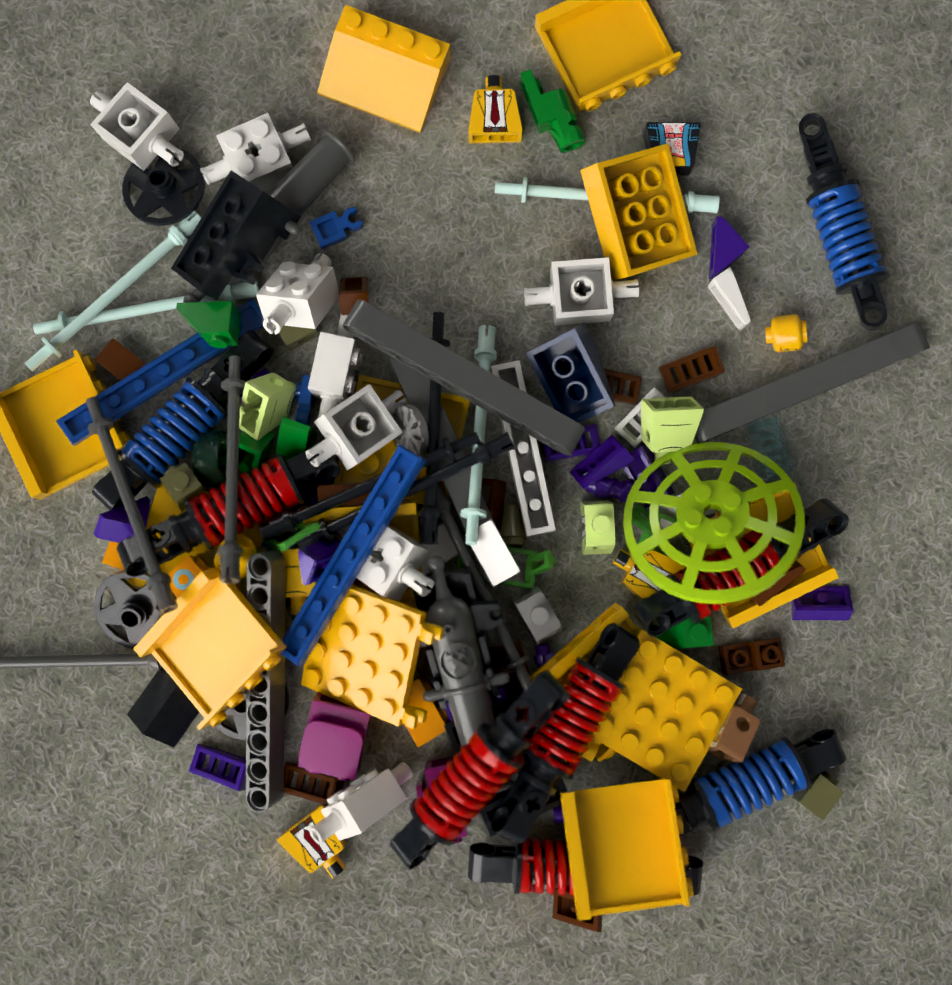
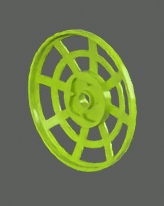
[623,442,805,604]

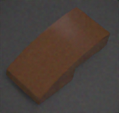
[94,338,146,381]
[718,637,785,675]

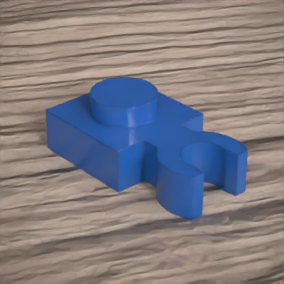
[309,207,363,250]
[295,375,315,426]

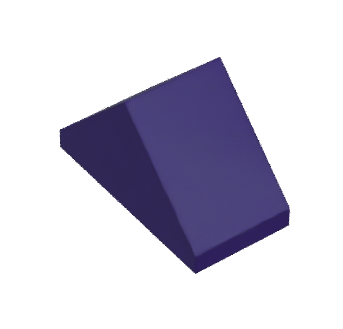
[709,216,750,279]
[94,496,150,543]

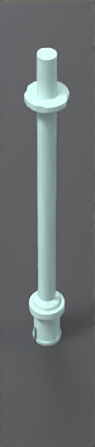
[495,177,720,214]
[24,211,201,372]
[33,281,259,335]
[460,325,497,545]

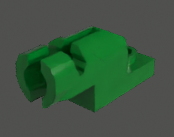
[519,69,586,153]

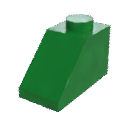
[176,301,242,348]
[275,417,318,461]
[225,431,276,484]
[656,616,714,649]

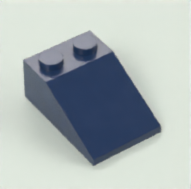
[526,323,616,423]

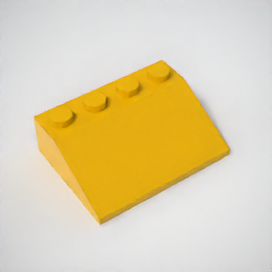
[317,5,451,133]
[580,143,698,281]

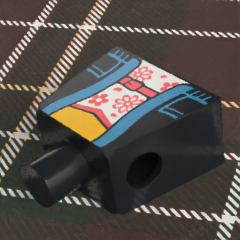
[643,122,701,186]

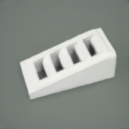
[708,267,751,331]
[614,387,666,448]

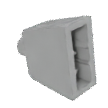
[511,584,563,645]

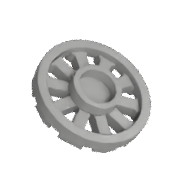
[392,404,429,457]

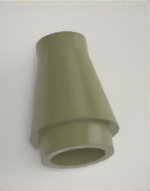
[499,505,527,548]

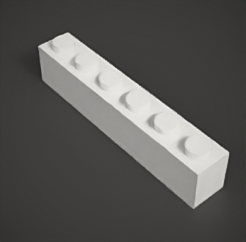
[491,360,556,538]

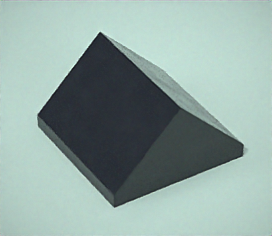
[127,668,199,748]

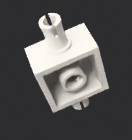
[90,82,184,171]
[200,113,311,189]
[256,253,339,334]
[524,257,639,326]
[308,313,363,418]
[305,384,408,470]
[335,523,434,601]
[309,762,413,844]

